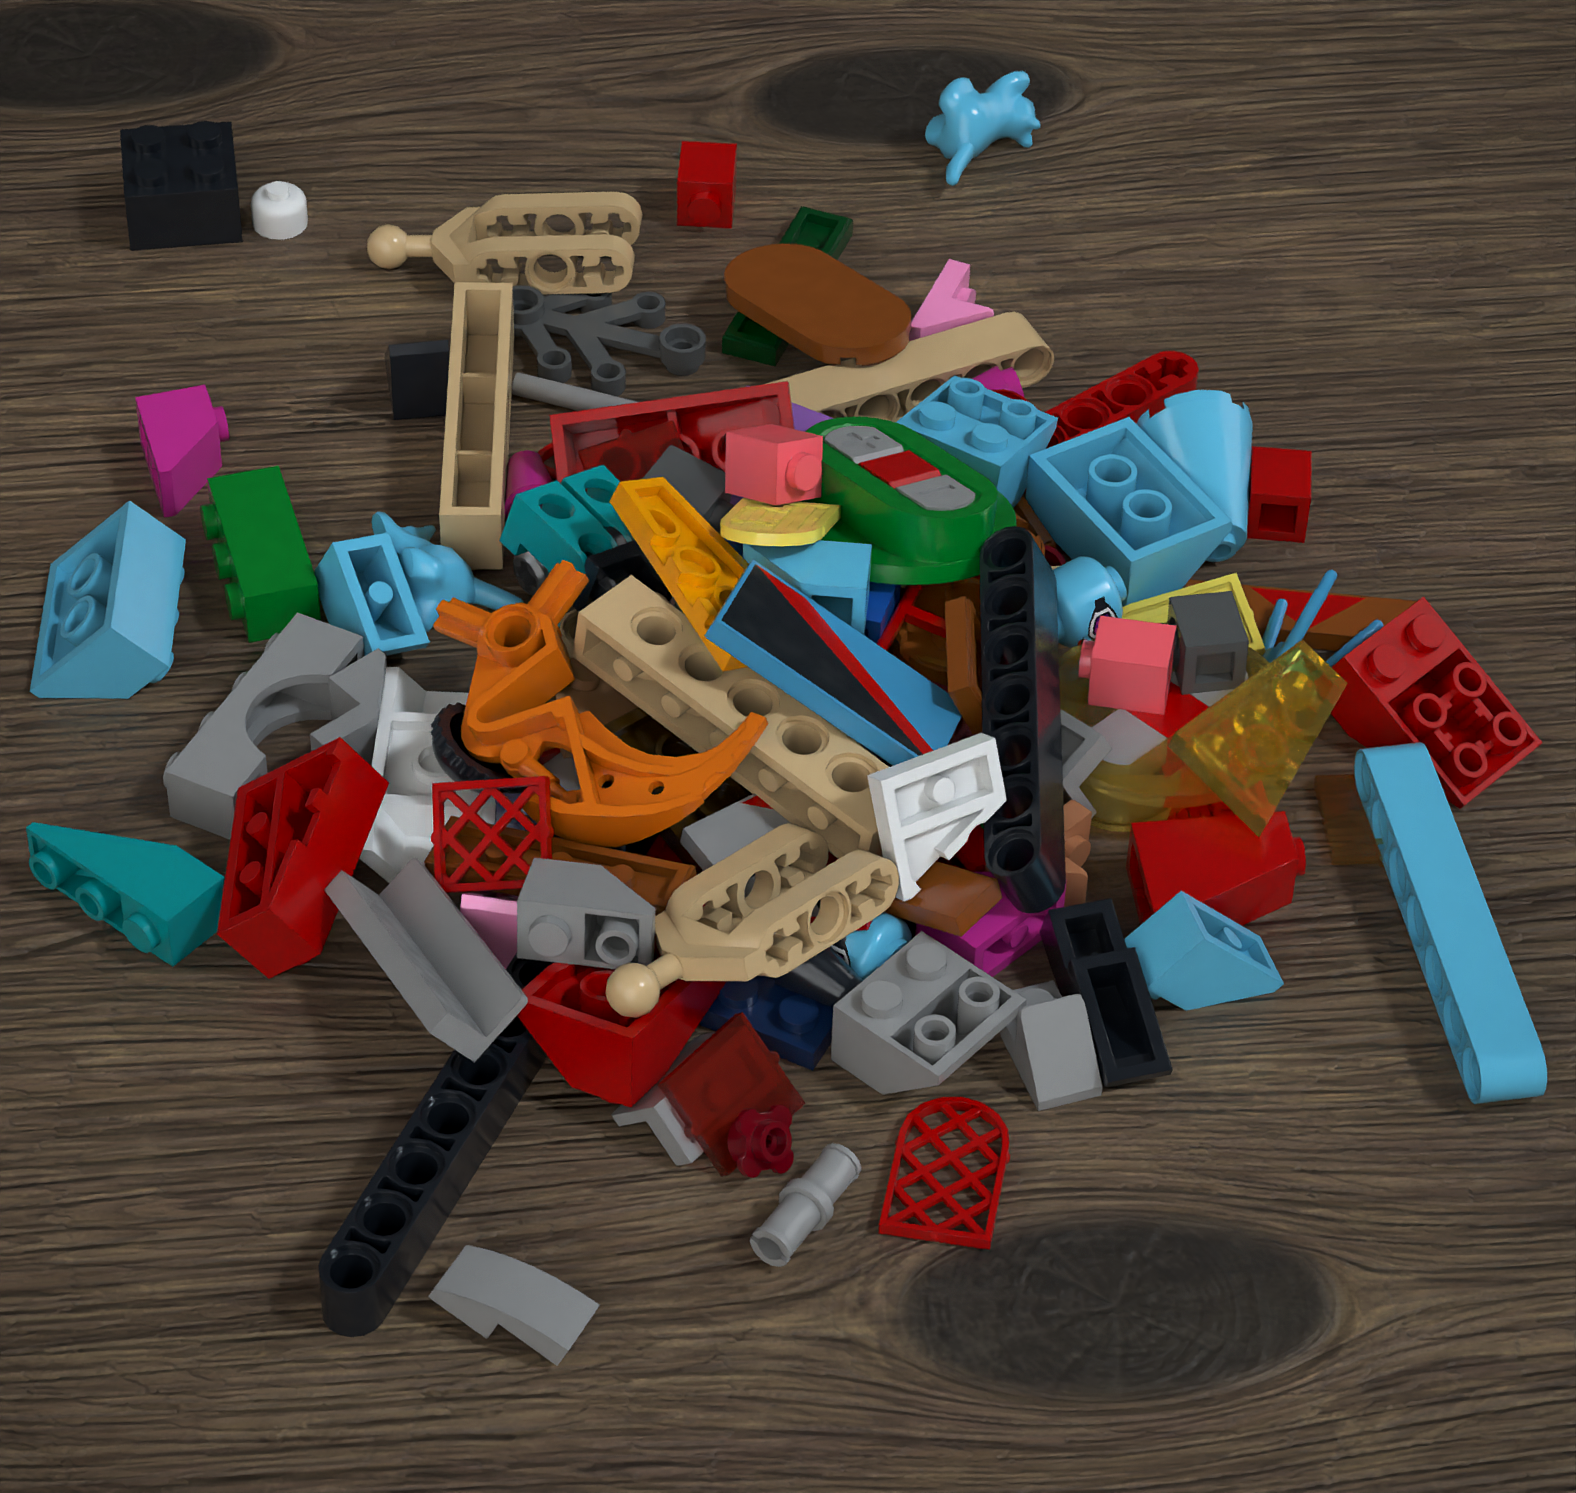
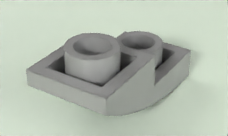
[428,1245,600,1366]

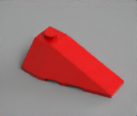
[517,904,727,1108]

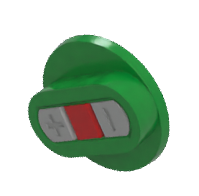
[798,417,1017,585]

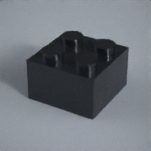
[120,121,243,251]

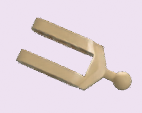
[367,192,642,295]
[605,823,899,1018]

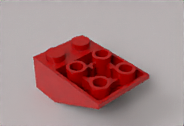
[1309,596,1543,809]

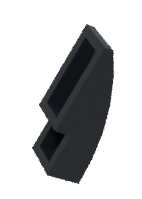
[1040,898,1173,1088]

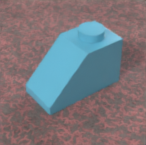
[314,532,430,656]
[1124,891,1284,1011]

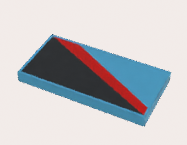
[704,559,962,766]

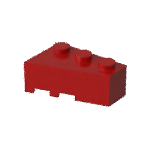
[217,737,389,979]

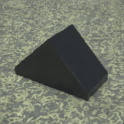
[384,340,449,420]

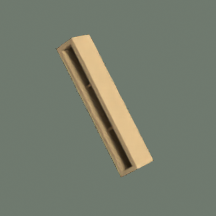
[439,282,514,570]

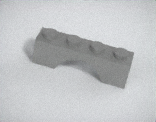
[163,613,364,839]

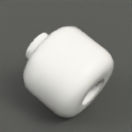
[251,181,308,240]

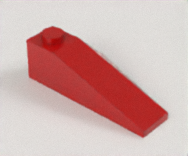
[549,381,795,492]

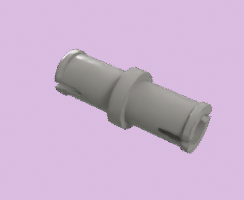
[750,1143,862,1267]

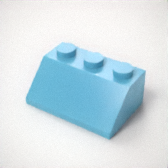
[1026,417,1233,607]
[30,500,186,699]

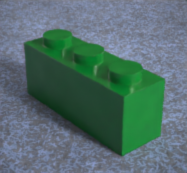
[200,465,321,643]

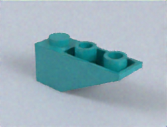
[26,822,225,967]

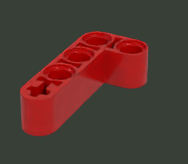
[991,351,1199,497]

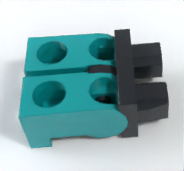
[499,465,672,612]

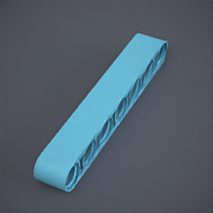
[1354,742,1547,1104]

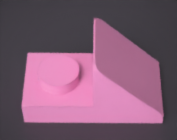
[909,259,994,341]

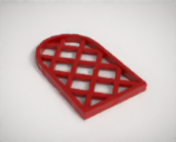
[879,1097,1010,1250]

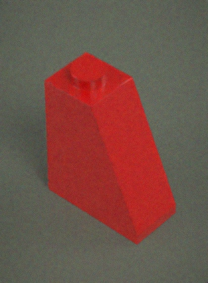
[1126,811,1306,926]

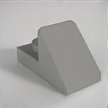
[999,980,1103,1111]

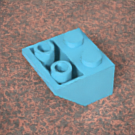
[896,375,1058,507]

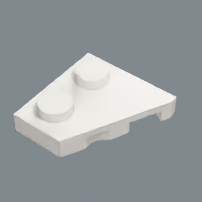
[867,733,1007,901]

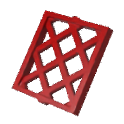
[431,776,554,893]

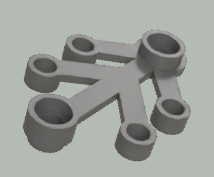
[513,285,706,396]

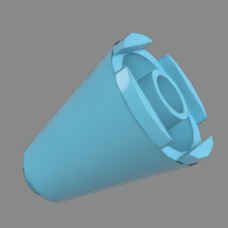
[1137,390,1253,562]

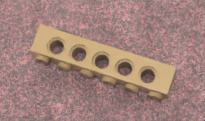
[572,575,888,859]

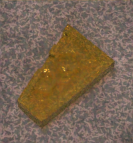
[1168,639,1347,837]

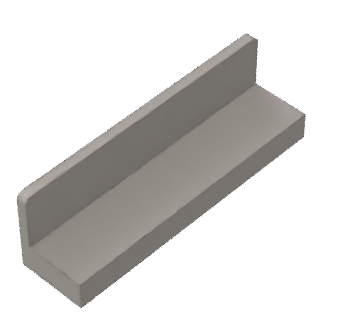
[324,858,528,1062]

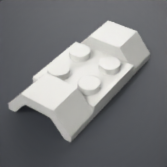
[359,667,496,883]

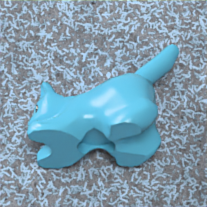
[925,71,1041,186]
[372,511,524,632]

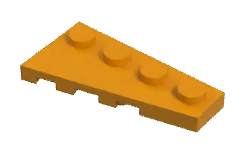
[609,477,749,671]

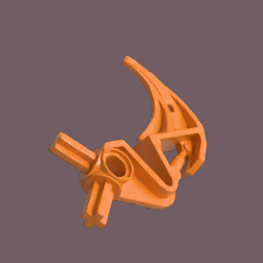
[433,560,768,847]

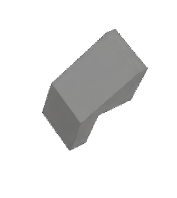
[310,648,387,766]

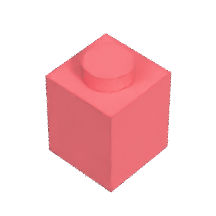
[725,424,823,506]
[1078,616,1176,715]

